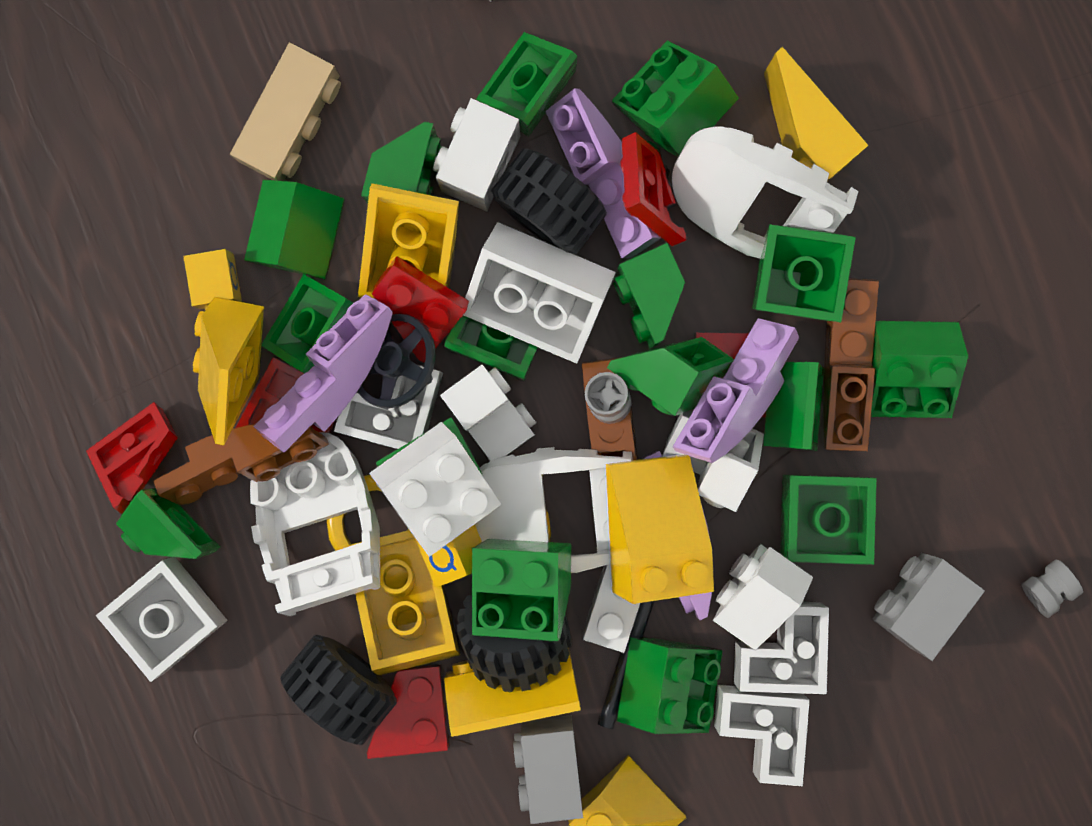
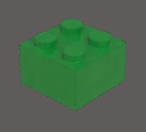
[780,475,877,565]

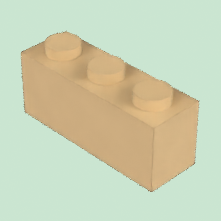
[230,42,341,181]

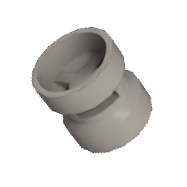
[585,372,632,424]
[1021,559,1083,618]

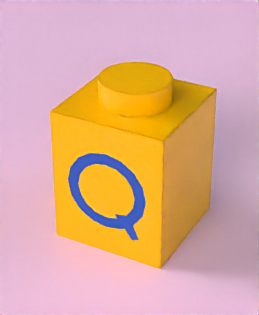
[183,249,242,310]
[416,524,482,588]

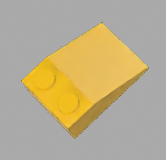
[764,47,868,182]
[358,184,459,299]
[193,297,264,445]
[606,454,714,604]
[345,530,460,675]

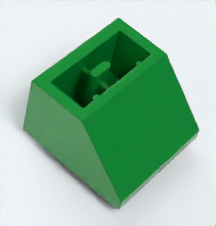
[612,40,739,157]
[361,122,442,204]
[612,243,685,349]
[871,321,968,418]
[607,337,734,416]
[472,539,571,641]
[617,637,723,734]

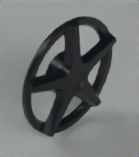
[357,314,435,410]

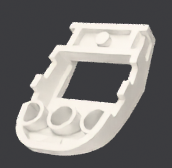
[672,126,858,259]
[250,432,380,616]
[475,447,633,573]

